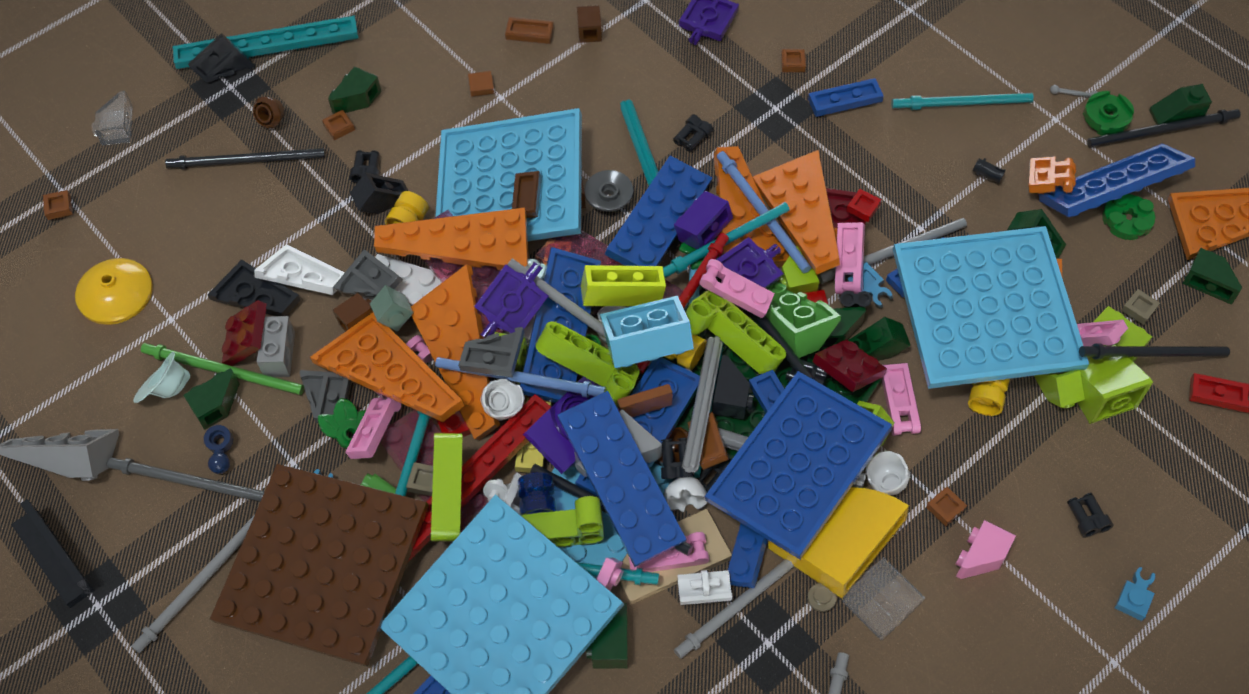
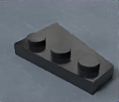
[207,259,301,316]

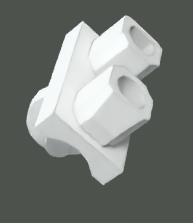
[483,472,531,515]
[677,570,732,605]

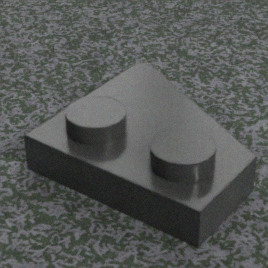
[333,249,403,298]
[459,327,525,377]
[299,370,351,423]

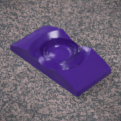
[523,376,601,474]

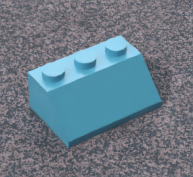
[600,296,694,368]

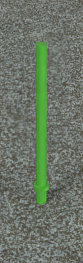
[141,343,304,395]

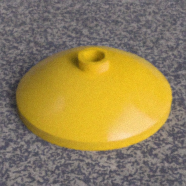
[75,258,153,325]

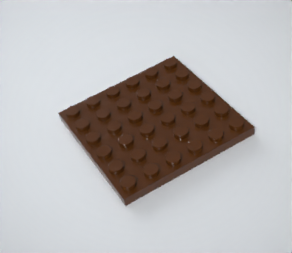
[210,464,429,667]

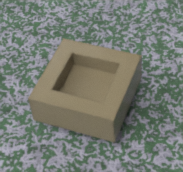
[1122,289,1160,325]
[406,462,433,496]

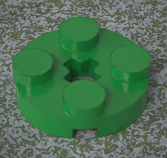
[1083,91,1134,136]
[1102,194,1155,240]

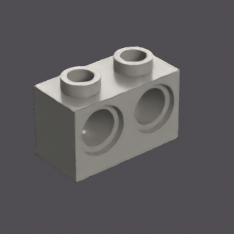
[257,316,295,377]

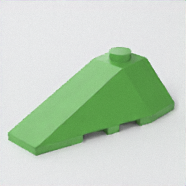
[766,281,841,358]

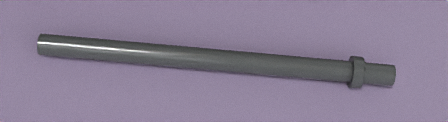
[108,457,265,502]

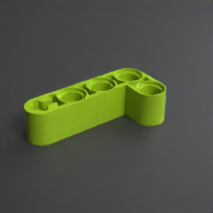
[685,290,786,374]
[535,321,639,409]
[431,433,462,541]
[520,496,604,547]

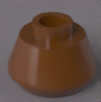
[253,96,284,129]

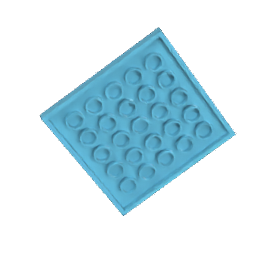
[435,108,582,241]
[892,226,1089,389]
[381,495,624,694]

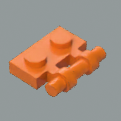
[1029,157,1076,194]

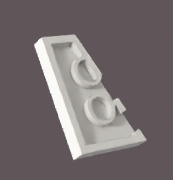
[254,244,345,295]

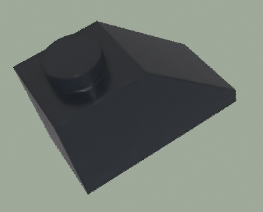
[350,173,408,214]
[712,355,754,420]

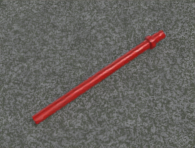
[636,233,729,374]

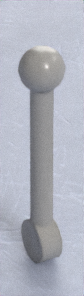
[1050,85,1097,98]

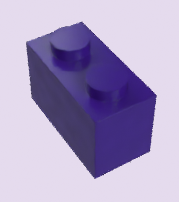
[674,191,733,249]

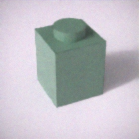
[370,285,413,331]

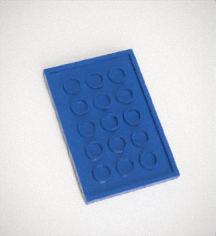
[705,371,892,560]

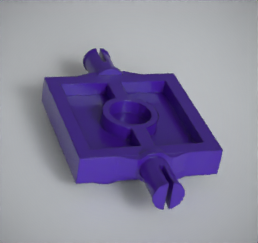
[679,0,739,45]
[716,237,784,289]
[474,262,549,337]

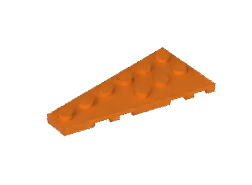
[714,146,789,267]
[753,150,840,274]
[1168,188,1249,260]
[374,208,529,271]
[411,264,500,440]
[310,312,464,422]

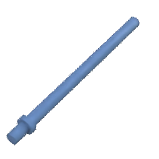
[717,151,811,273]
[435,357,607,398]

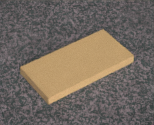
[619,509,732,605]

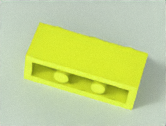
[581,265,666,306]

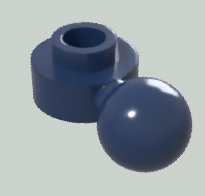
[204,425,233,474]

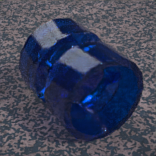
[517,472,556,515]

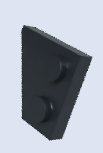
[188,33,255,83]

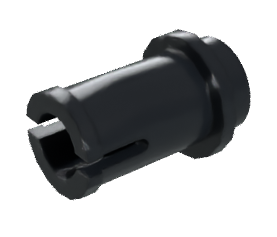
[972,158,1006,184]

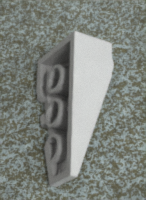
[0,429,119,481]

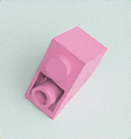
[955,520,1016,579]

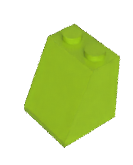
[1077,344,1153,424]

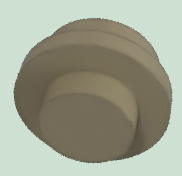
[807,583,837,612]

